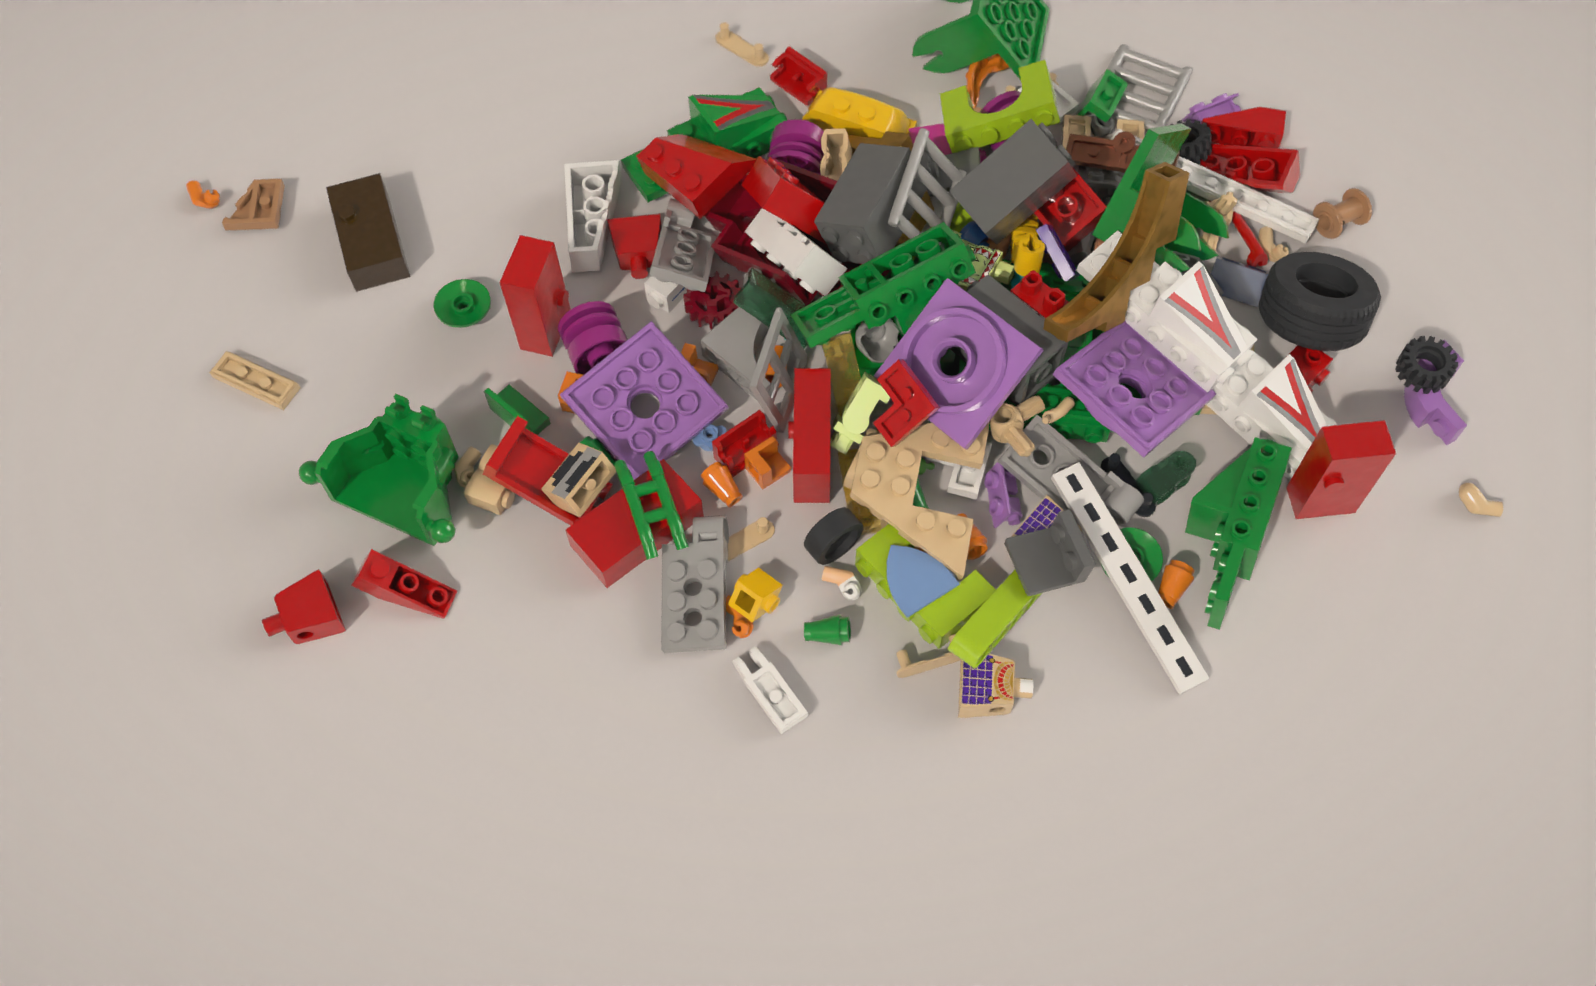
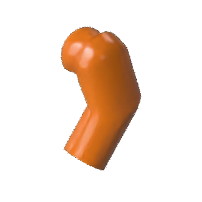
[726,595,753,638]

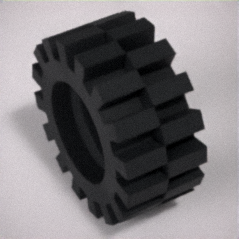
[1170,119,1212,165]
[1395,336,1458,394]

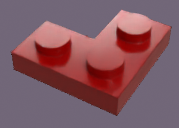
[873,359,940,447]

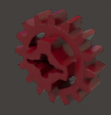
[683,271,745,330]

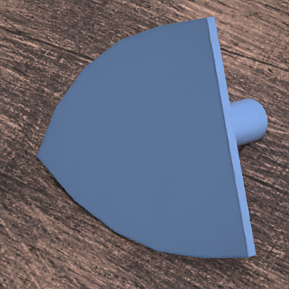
[887,545,960,618]

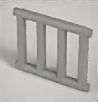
[1087,44,1192,131]
[888,128,967,245]

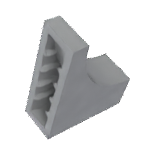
[700,298,771,401]

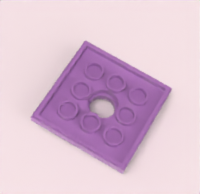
[874,278,1044,449]
[560,321,729,480]
[1053,321,1217,458]

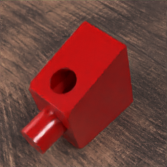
[608,214,662,279]
[262,569,346,644]

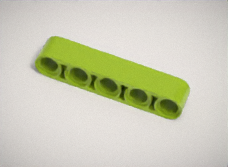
[948,570,1042,669]

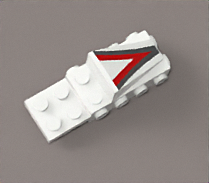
[1076,230,1258,393]
[1206,350,1337,480]

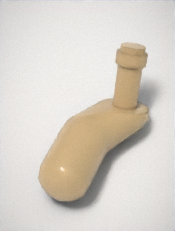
[1042,397,1075,424]

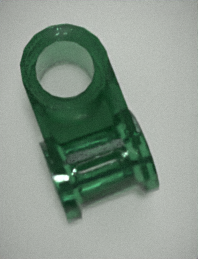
[1136,451,1196,506]

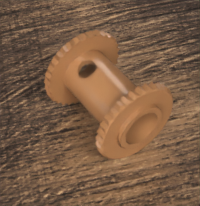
[1313,188,1372,239]

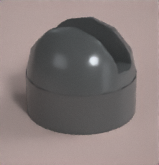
[1091,115,1114,137]

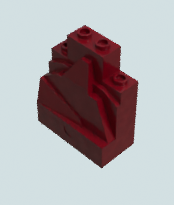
[704,158,839,306]

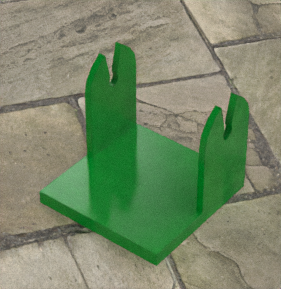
[912,0,1050,80]
[1092,124,1229,272]

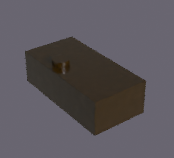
[326,173,411,292]

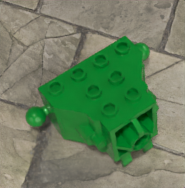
[299,394,459,546]

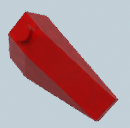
[1199,144,1300,193]

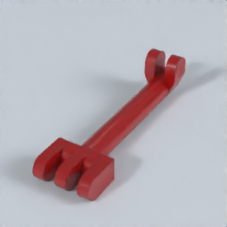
[1208,200,1268,267]

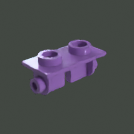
[1182,93,1241,124]
[985,462,1023,528]

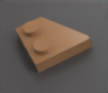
[222,179,285,231]

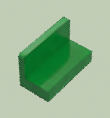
[1076,69,1128,123]
[483,384,551,435]

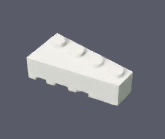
[564,160,622,273]
[745,208,847,296]

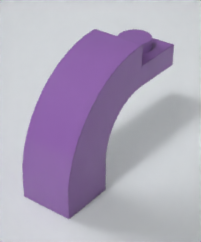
[1404,340,1467,445]

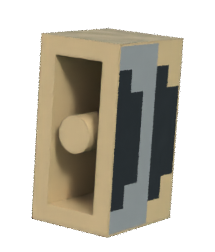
[542,443,616,517]

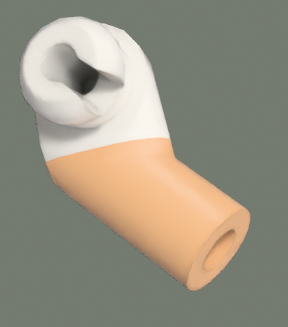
[822,566,862,600]

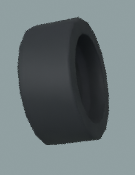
[804,507,864,565]

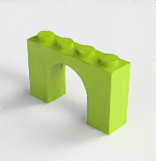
[940,60,1060,153]
[855,524,996,649]

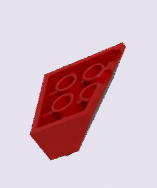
[636,134,757,219]
[742,156,826,244]

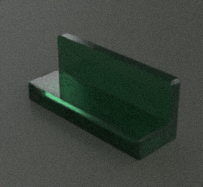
[733,268,808,349]

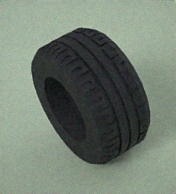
[1258,252,1381,351]

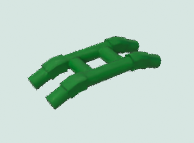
[614,451,689,560]

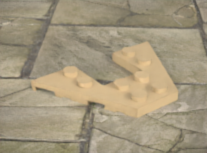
[850,422,990,580]

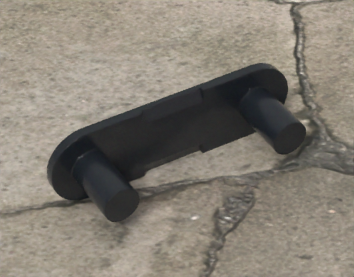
[1100,453,1156,517]

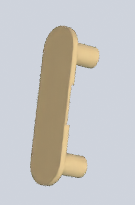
[716,22,769,67]
[728,517,775,561]
[896,634,961,678]

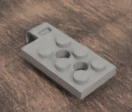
[649,198,717,292]
[997,415,1144,526]
[661,515,729,653]

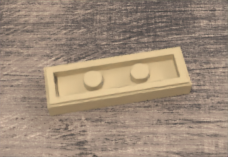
[209,351,300,410]

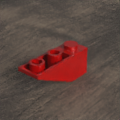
[1201,107,1286,148]
[351,549,457,619]

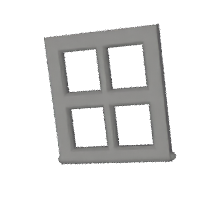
[749,307,808,433]

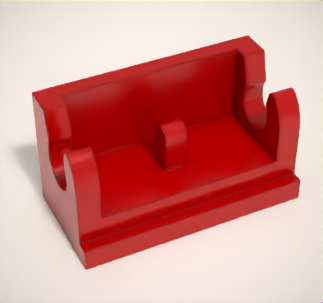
[770,46,827,107]
[712,410,779,477]

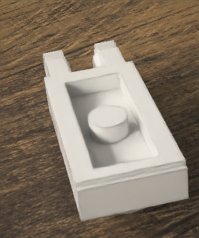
[732,647,808,734]

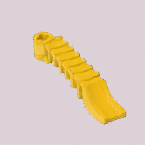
[1011,213,1045,277]

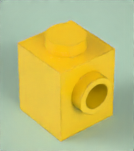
[728,567,783,622]

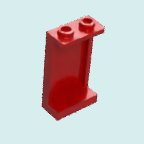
[483,416,613,526]

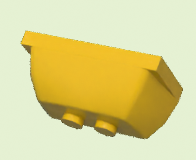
[802,87,917,139]

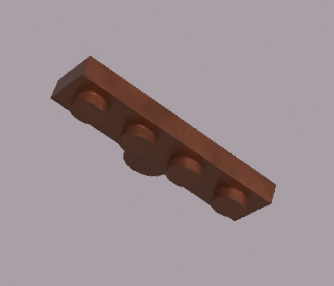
[1066,131,1179,172]

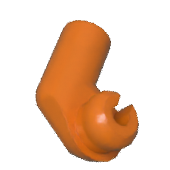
[186,180,220,209]

